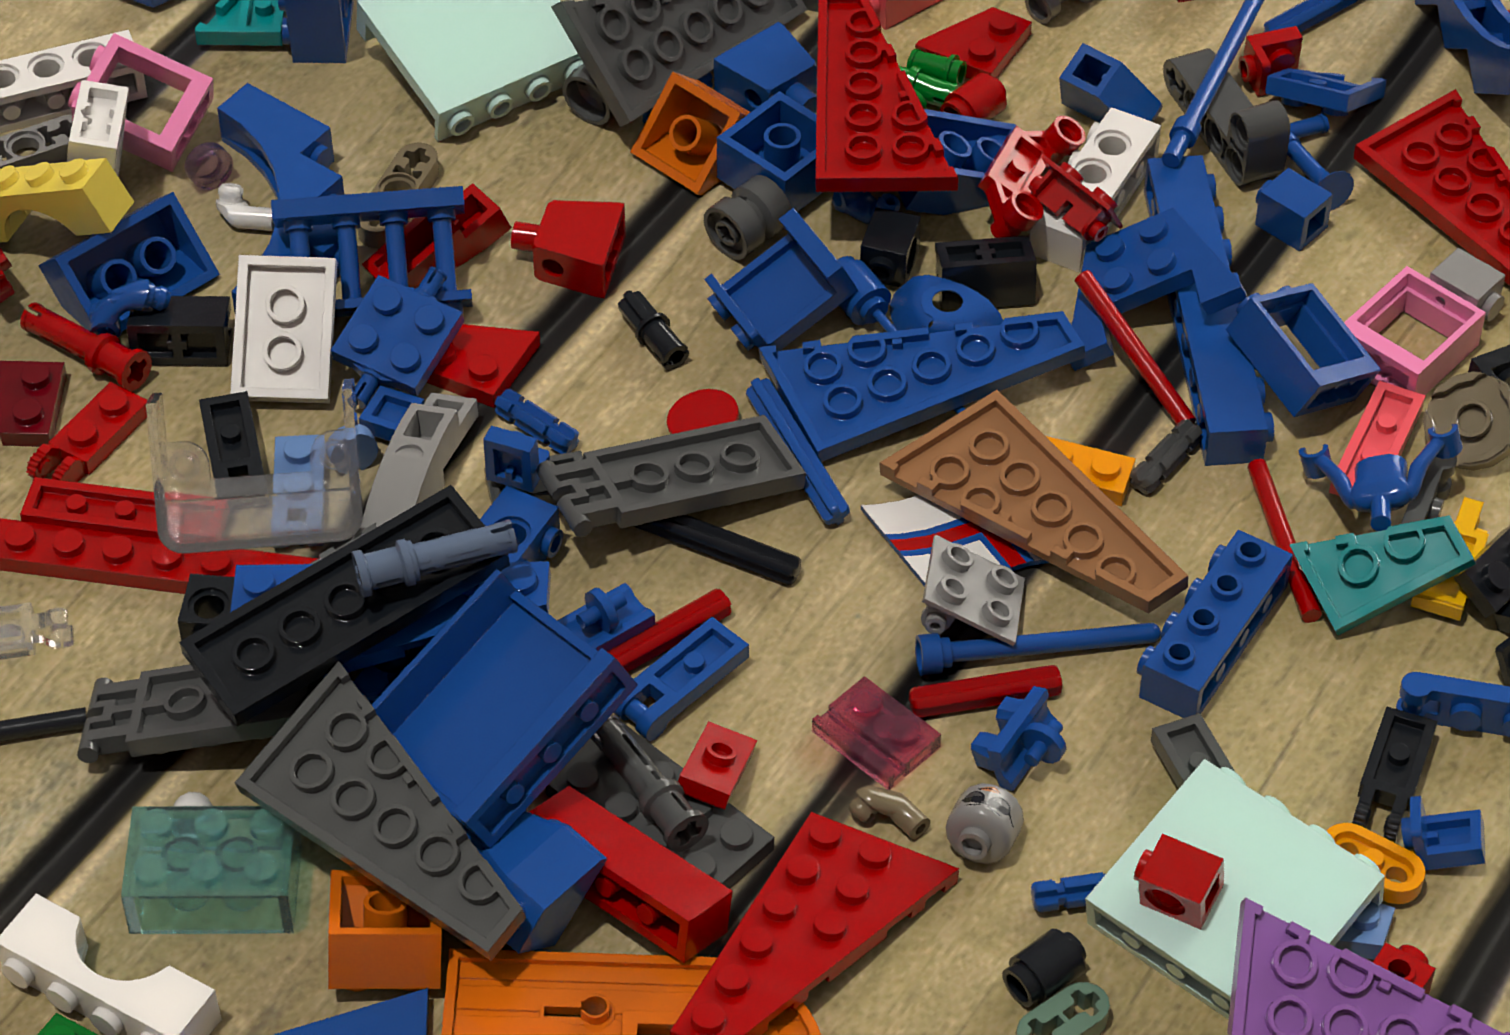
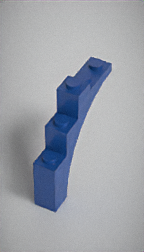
[1415,0,1510,95]
[217,83,345,312]

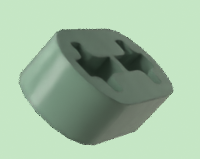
[1016,982,1110,1035]

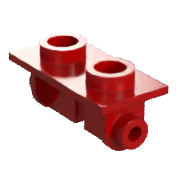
[1029,156,1123,242]

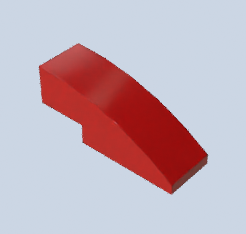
[361,183,512,288]

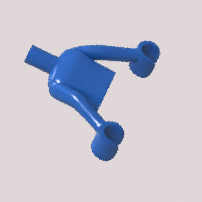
[1298,424,1463,531]

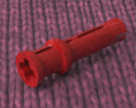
[20,302,152,391]

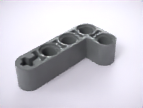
[1163,48,1290,186]

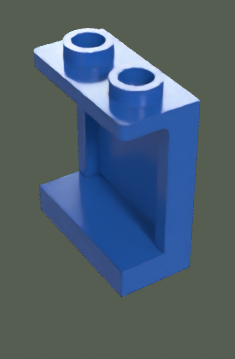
[704,207,858,351]

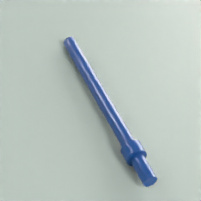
[1162,0,1265,168]

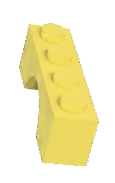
[0,158,134,242]

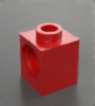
[1134,833,1224,930]

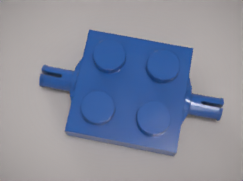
[330,267,464,409]

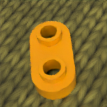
[1327,823,1425,904]

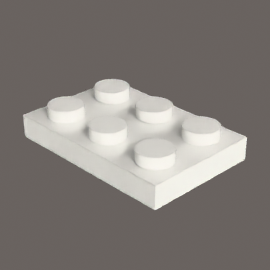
[230,255,337,404]

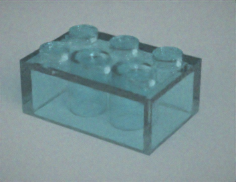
[121,806,302,934]

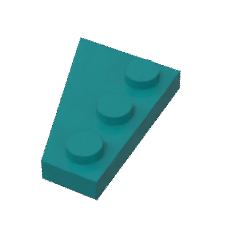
[1289,515,1476,636]

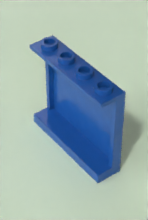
[372,569,638,849]

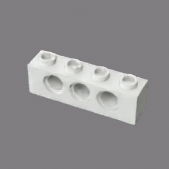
[0,30,148,133]
[1026,107,1161,273]

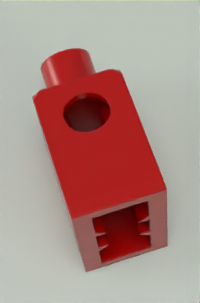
[511,200,626,299]

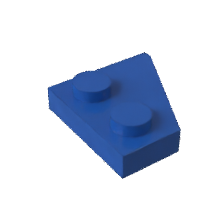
[1265,68,1387,116]

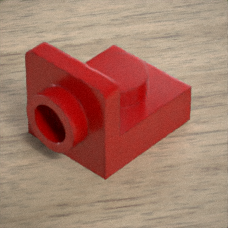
[1238,26,1303,97]

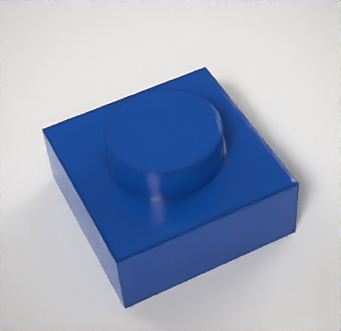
[358,385,425,441]

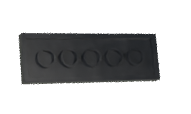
[179,485,510,727]

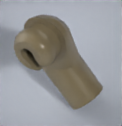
[849,785,930,840]

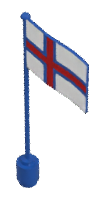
[838,256,1049,587]

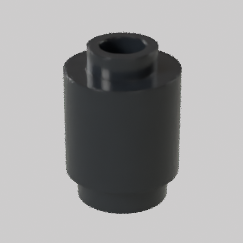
[1002,928,1086,1007]

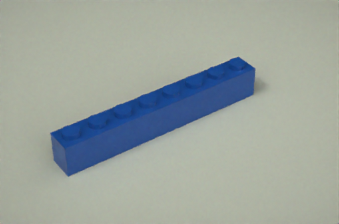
[1144,155,1274,466]

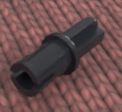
[618,290,689,370]

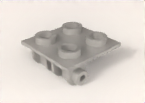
[921,535,1025,646]

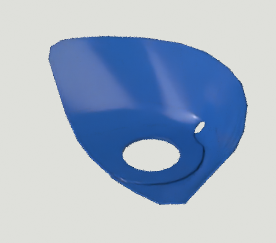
[890,275,1003,333]

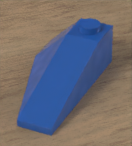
[459,809,607,954]

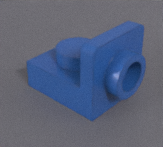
[483,425,550,493]

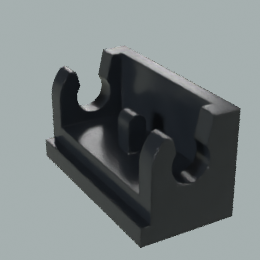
[935,235,1037,312]
[126,296,232,366]

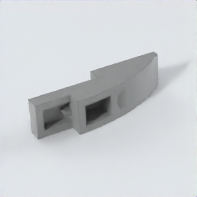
[360,392,478,535]

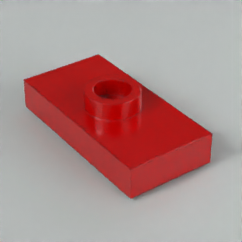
[678,721,757,809]

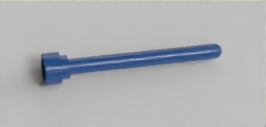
[915,623,1161,676]

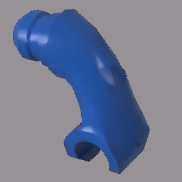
[832,192,901,225]
[89,279,171,338]

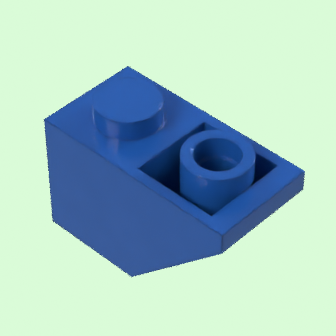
[1059,43,1163,123]

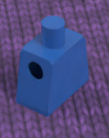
[714,22,817,114]

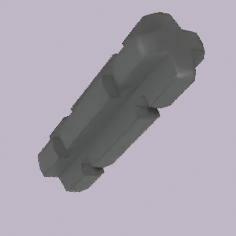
[1130,419,1202,495]

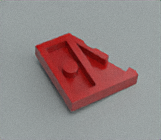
[915,7,1032,79]

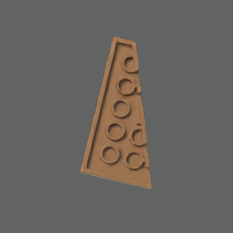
[879,390,1188,614]

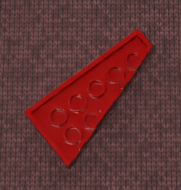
[815,0,958,192]
[670,812,959,1035]

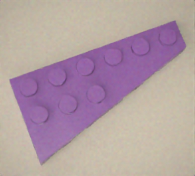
[1227,897,1510,1035]

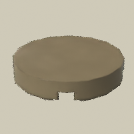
[1423,371,1510,471]

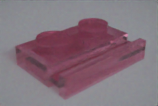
[812,676,941,790]

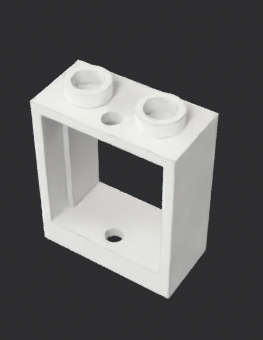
[61,80,129,225]

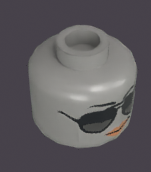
[946,783,1024,864]

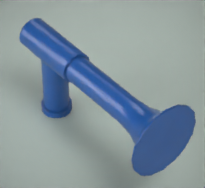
[1287,113,1354,211]

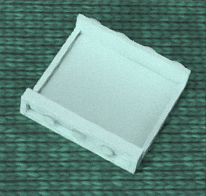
[356,0,584,142]
[1085,759,1385,1020]

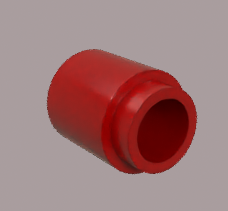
[940,73,1007,120]

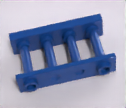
[271,186,473,317]

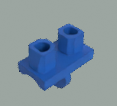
[558,582,655,651]
[971,686,1066,791]

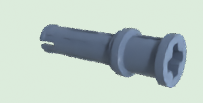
[352,519,518,598]

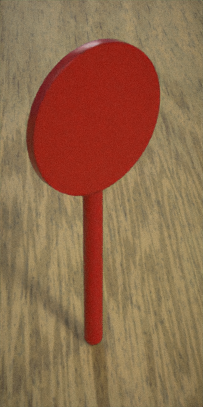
[667,389,739,434]

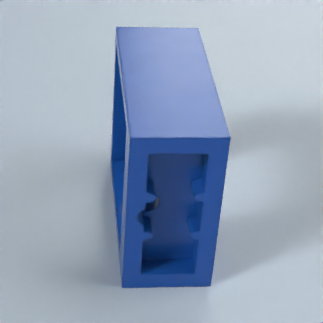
[1225,283,1381,417]

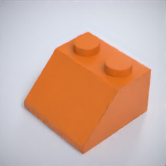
[630,71,750,196]
[328,870,442,992]

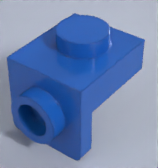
[1401,796,1485,870]

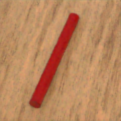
[1074,270,1196,425]
[1247,459,1322,623]

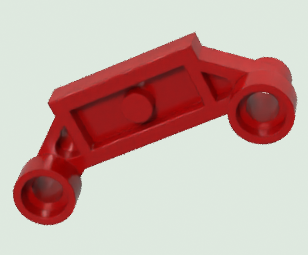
[978,115,1086,238]

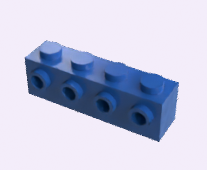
[1137,530,1293,718]

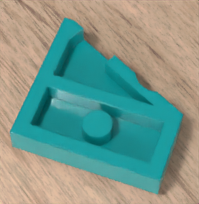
[195,0,287,46]

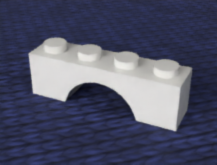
[0,894,222,1035]

